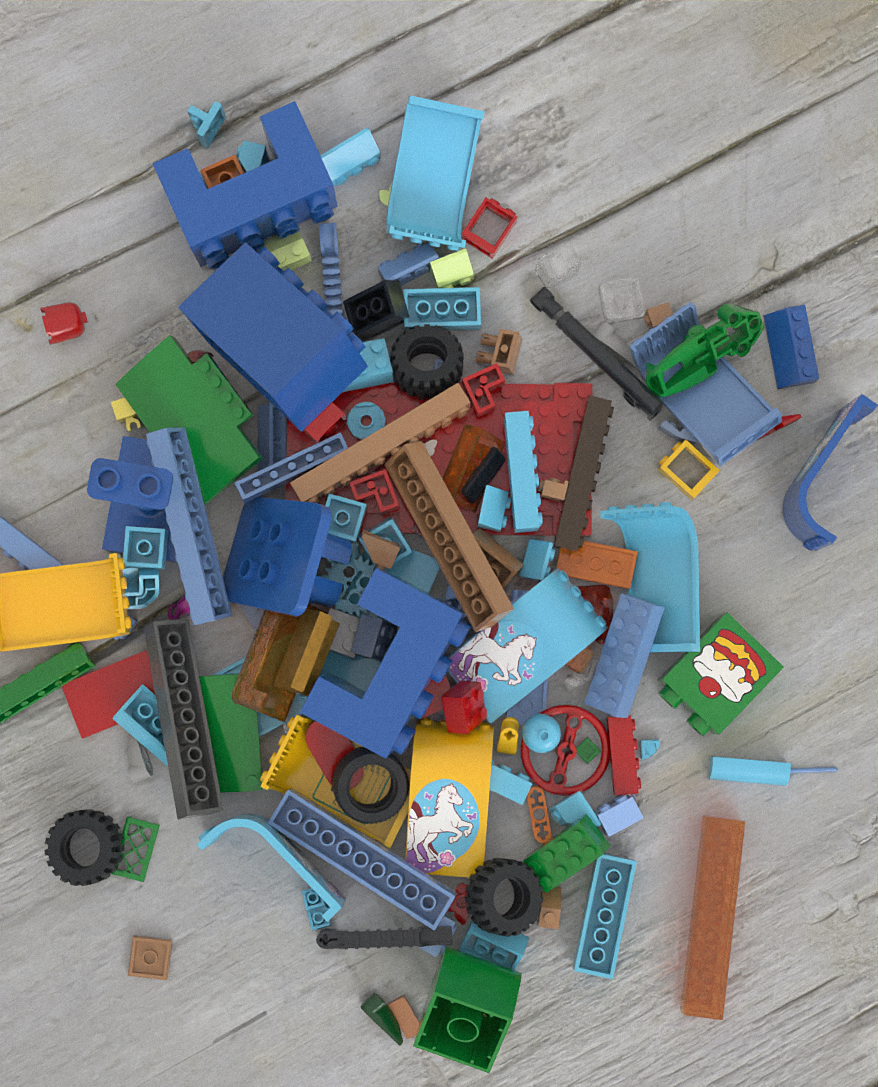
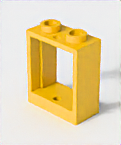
[658,440,720,500]

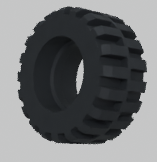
[390,324,464,400]
[44,809,125,886]
[465,858,543,937]

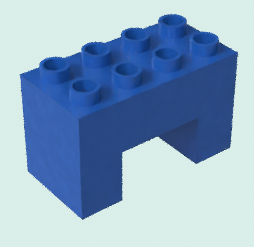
[153,101,338,270]
[300,568,471,758]

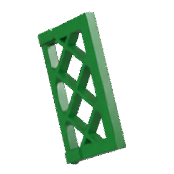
[111,816,160,882]

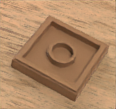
[128,935,173,980]

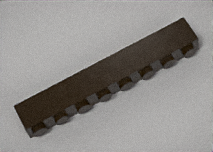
[554,395,614,552]

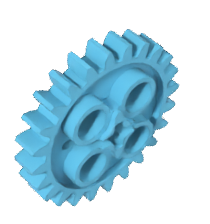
[322,554,375,616]

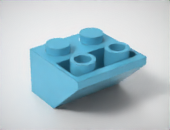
[519,539,555,583]

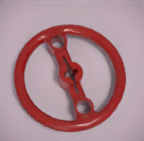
[520,705,611,796]

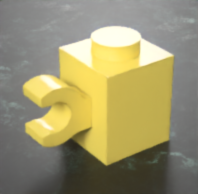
[111,398,142,432]

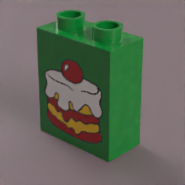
[658,612,784,736]

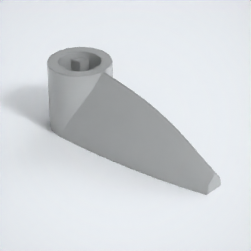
[593,322,636,368]
[127,734,153,783]

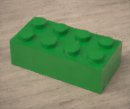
[522,814,611,893]

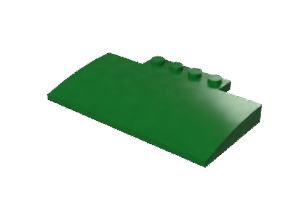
[115,335,264,505]

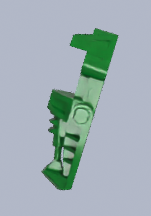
[646,303,764,397]

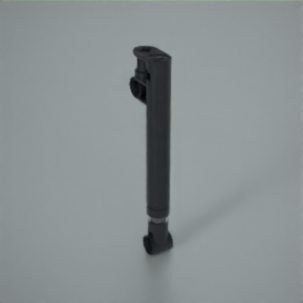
[530,287,663,421]

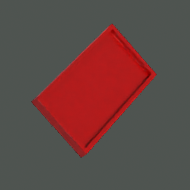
[62,650,155,739]

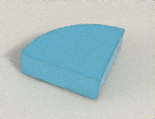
[640,739,660,760]

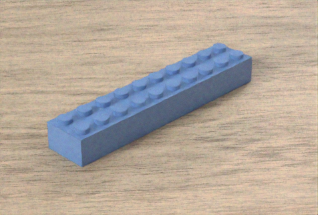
[146,427,232,626]
[268,788,458,931]

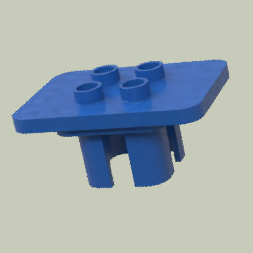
[223,497,352,616]

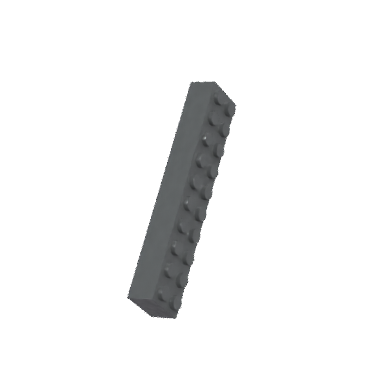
[144,619,223,820]

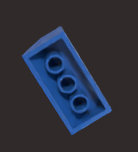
[763,305,819,389]

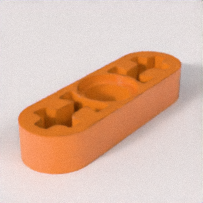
[526,786,551,843]

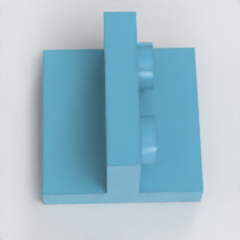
[187,101,226,149]

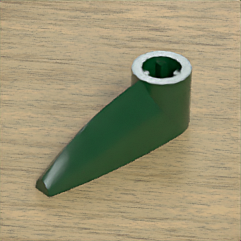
[360,992,403,1046]

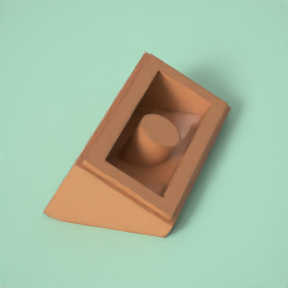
[387,994,420,1039]

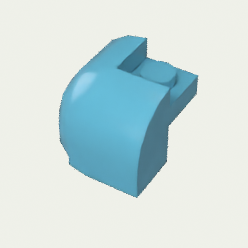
[123,567,159,609]

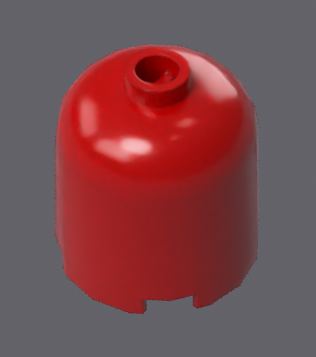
[40,302,88,345]

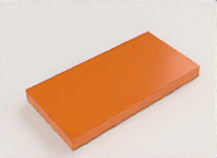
[555,541,638,590]

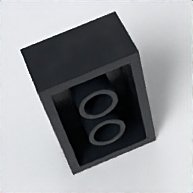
[343,280,410,338]

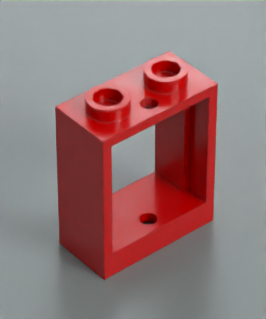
[461,197,517,259]

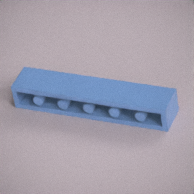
[235,432,348,503]

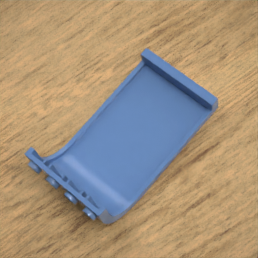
[629,302,782,467]

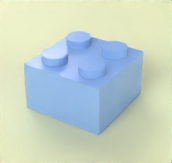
[595,795,644,837]

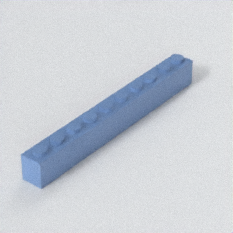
[0,516,138,640]

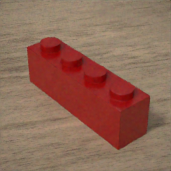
[606,715,641,796]

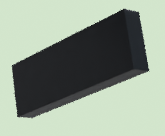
[460,446,506,504]

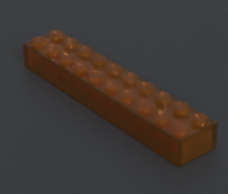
[680,815,745,1020]

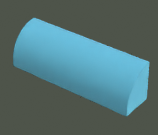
[709,756,791,786]

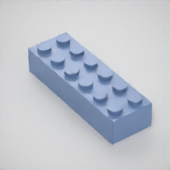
[585,593,665,718]

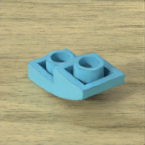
[302,888,331,931]

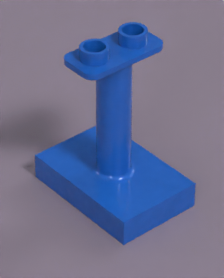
[87,436,177,563]

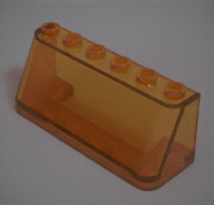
[231,603,327,722]

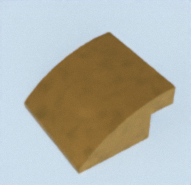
[273,609,340,697]

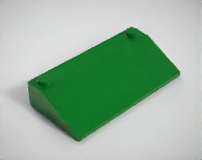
[199,672,263,793]

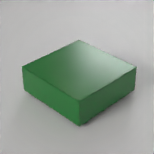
[576,737,601,764]

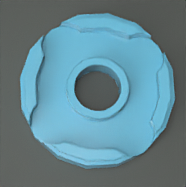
[347,402,385,440]

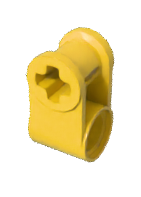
[496,717,519,755]

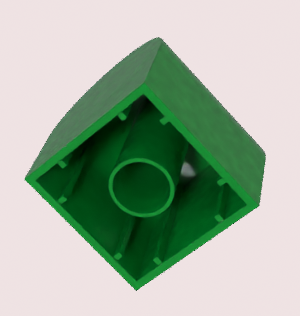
[413,946,522,1073]

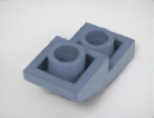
[658,420,697,444]

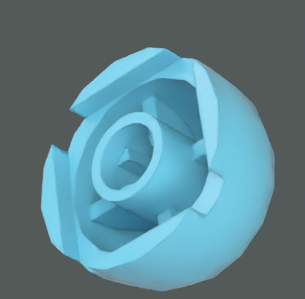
[522,713,561,753]

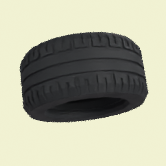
[332,747,409,824]

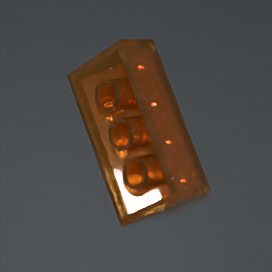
[442,424,505,512]

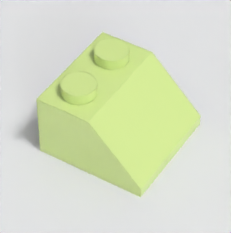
[264,231,312,271]
[430,248,474,288]

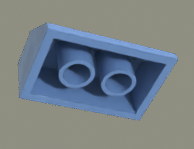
[378,243,439,286]

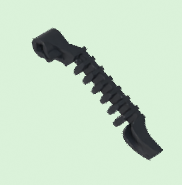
[316,926,453,950]

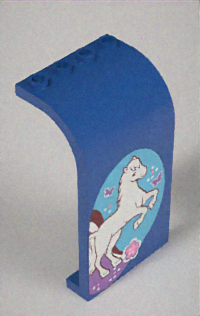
[783,394,878,551]

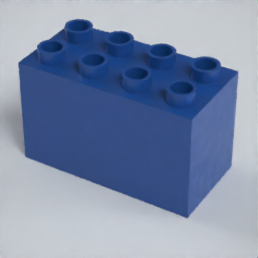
[178,242,368,432]

